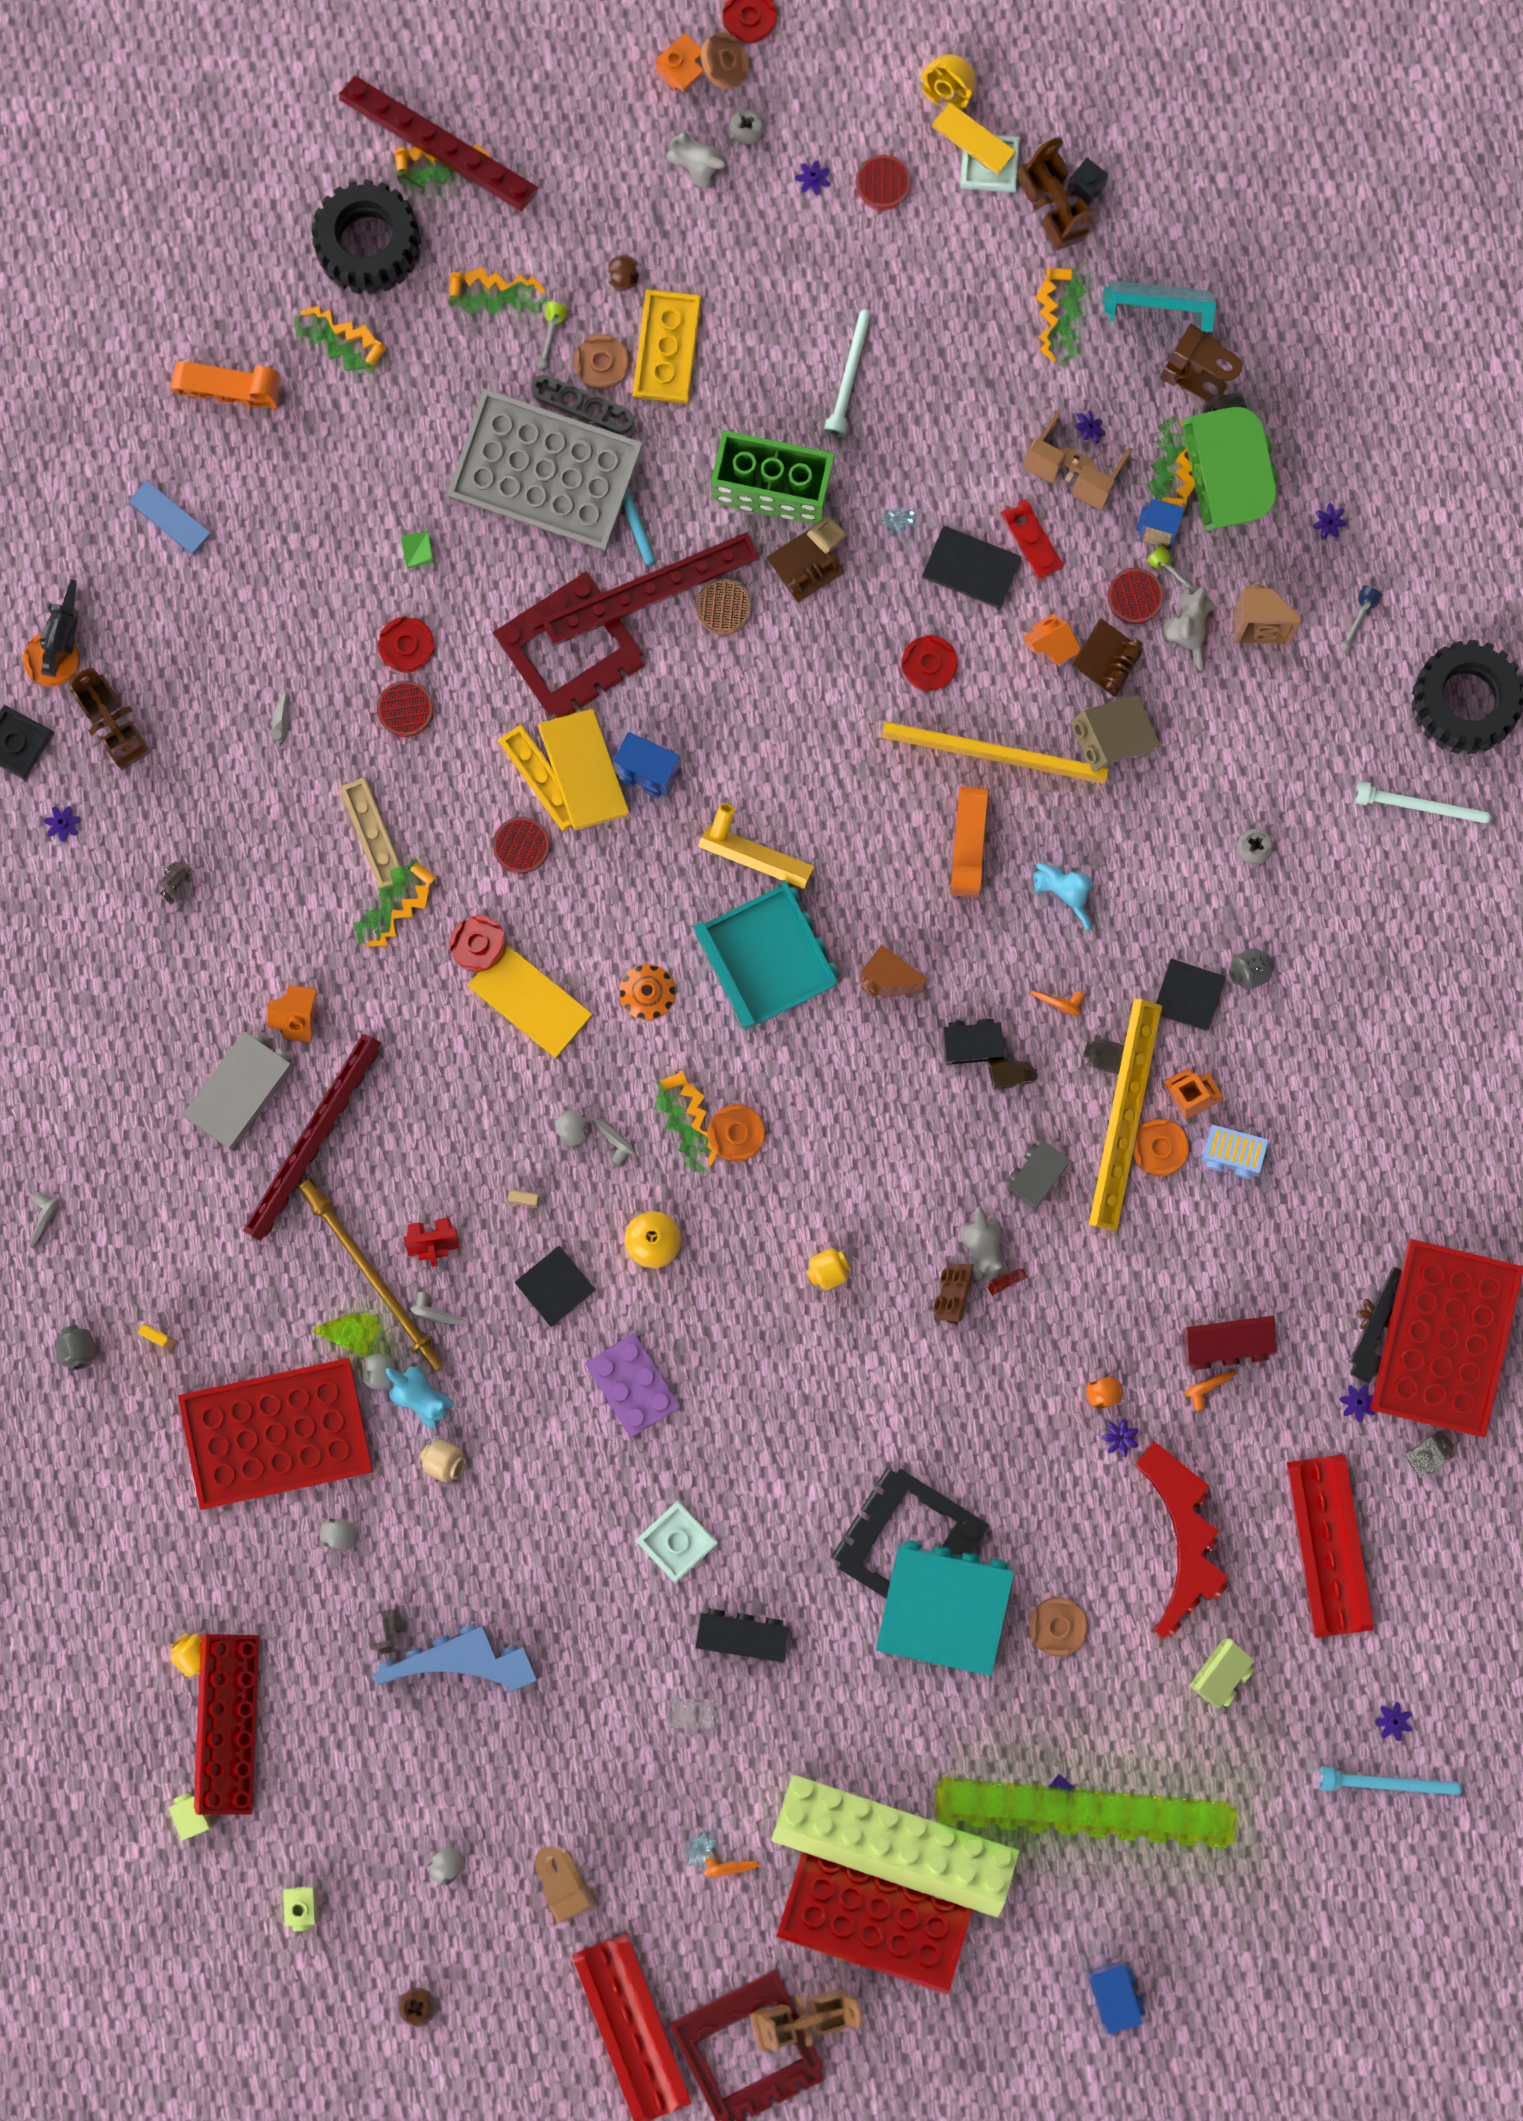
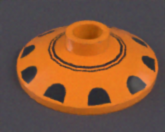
[619,964,676,1021]

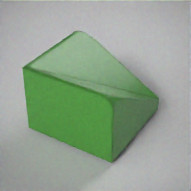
[400,531,434,568]

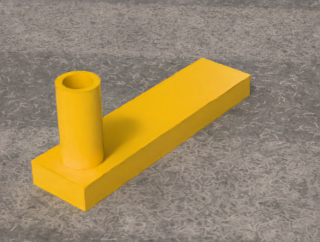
[698,803,814,889]

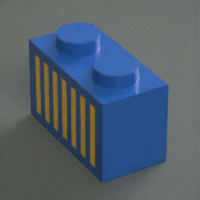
[1136,498,1184,549]

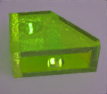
[312,1311,383,1358]

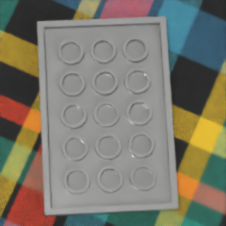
[447,389,644,551]

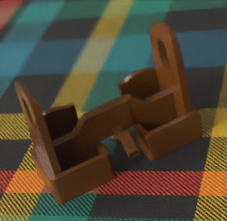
[1016,137,1100,250]
[1159,323,1242,404]
[70,668,150,770]

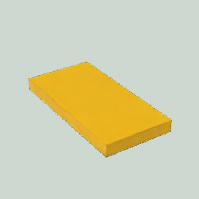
[632,289,702,404]
[538,709,629,831]
[468,945,593,1059]

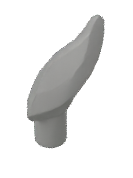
[271,693,289,747]
[591,1117,634,1165]
[29,1193,58,1248]
[410,1292,465,1324]

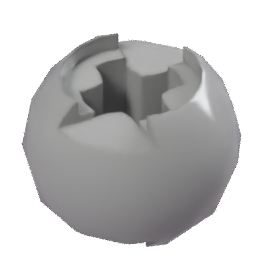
[729,108,764,145]
[1237,829,1273,864]
[554,1110,589,1147]
[363,1353,395,1390]
[320,1518,357,1551]
[428,1847,465,1885]

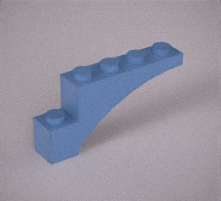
[373,1623,538,1692]

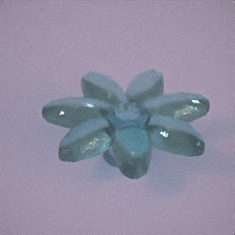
[879,506,916,531]
[682,1830,716,1869]

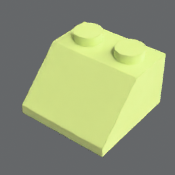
[1188,1639,1255,1708]

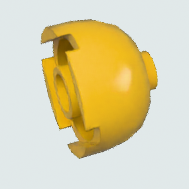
[920,54,977,110]
[624,1211,682,1269]

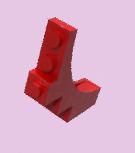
[1134,1441,1228,1639]

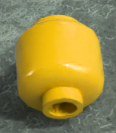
[806,1248,852,1291]
[170,1633,202,1677]

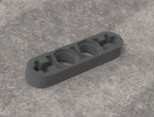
[531,375,634,434]

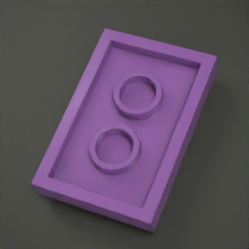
[585,1333,680,1438]

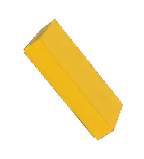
[137,1324,177,1351]

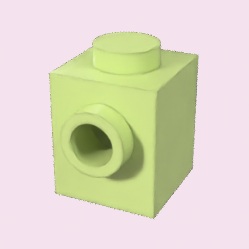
[168,1792,213,1841]
[283,1886,318,1931]

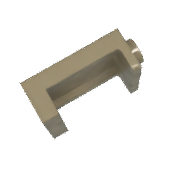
[1071,694,1161,772]

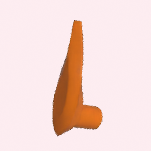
[1030,990,1086,1016]
[1185,1371,1237,1410]
[703,1851,760,1877]

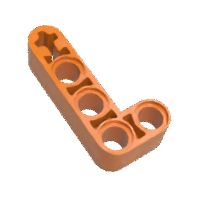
[170,361,283,411]
[950,786,988,898]

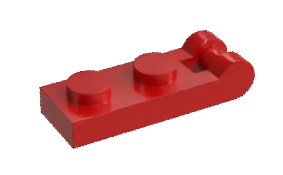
[1000,499,1064,580]

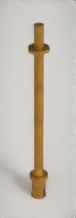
[297,1178,444,1372]

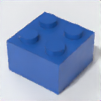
[613,732,681,798]
[1086,1960,1146,2035]

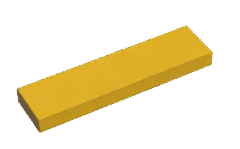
[498,724,572,832]

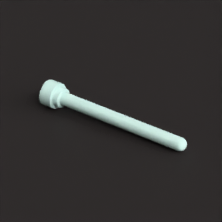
[824,309,871,438]
[1354,781,1491,823]

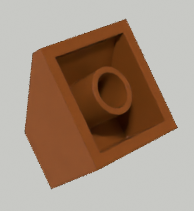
[860,944,928,998]

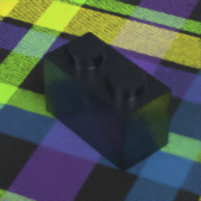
[942,1019,1004,1065]

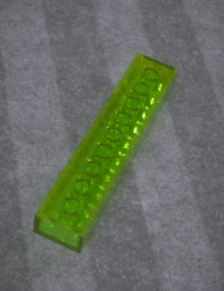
[933,1776,1237,1849]

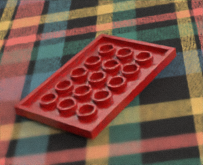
[1370,1239,1523,1438]
[177,1358,373,1511]
[776,1852,973,1995]

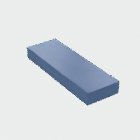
[128,481,211,555]

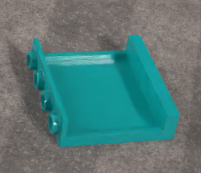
[1102,280,1216,332]
[693,880,840,1031]
[876,1540,1014,1676]

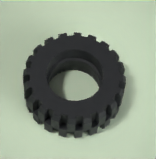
[311,180,421,294]
[1411,640,1523,754]

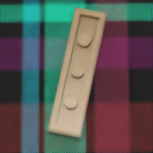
[339,777,407,892]

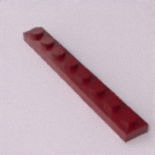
[339,75,538,212]
[541,532,759,647]
[242,1034,382,1241]

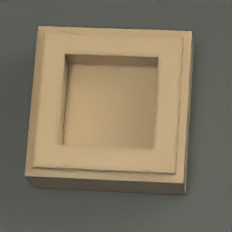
[806,515,847,554]
[508,1189,540,1208]

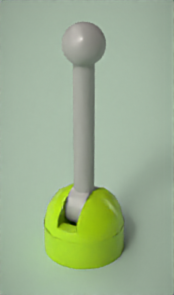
[537,301,569,370]
[1146,544,1197,594]

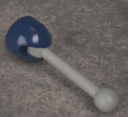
[1340,585,1383,652]

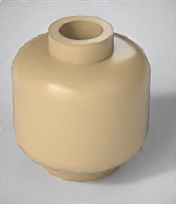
[420,1439,466,1482]

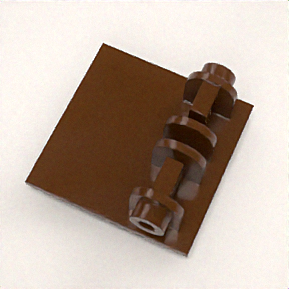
[766,528,845,603]
[1072,618,1144,697]
[933,1263,974,1325]

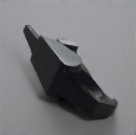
[40,579,79,677]

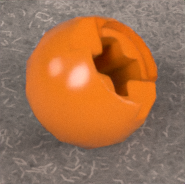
[1086,1376,1123,1410]

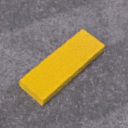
[932,102,1016,176]

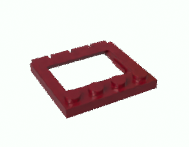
[492,571,645,718]
[669,1968,824,2121]

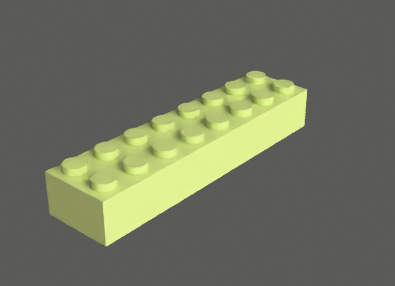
[771,1774,1019,1918]

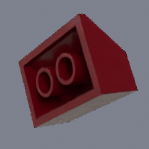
[1181,1315,1276,1371]

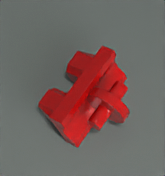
[403,1218,460,1267]

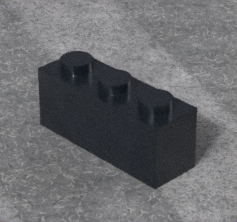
[695,1608,788,1662]

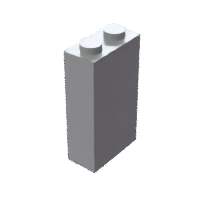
[183,1031,294,1151]

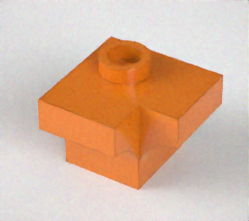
[655,33,704,93]
[1022,614,1081,666]
[267,985,317,1043]
[1164,1068,1223,1121]

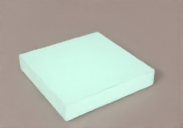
[960,135,1020,192]
[635,1501,718,1584]

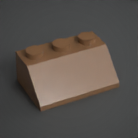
[1234,584,1301,644]

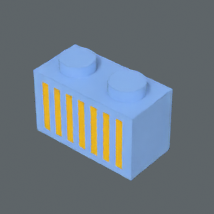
[1201,1124,1268,1179]

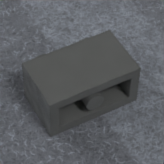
[1007,1140,1071,1210]

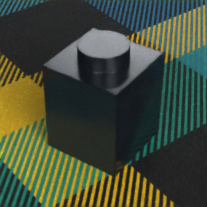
[1067,157,1109,206]

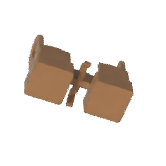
[1022,408,1133,510]
[534,1846,599,1923]
[750,1988,862,2052]

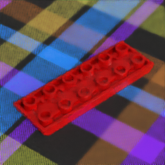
[1286,1454,1373,1638]
[194,1634,260,1815]
[572,1933,692,2121]

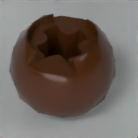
[608,255,639,291]
[398,1988,436,2027]

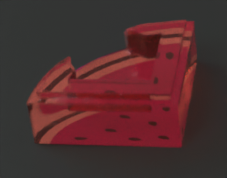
[987,1268,1028,1296]

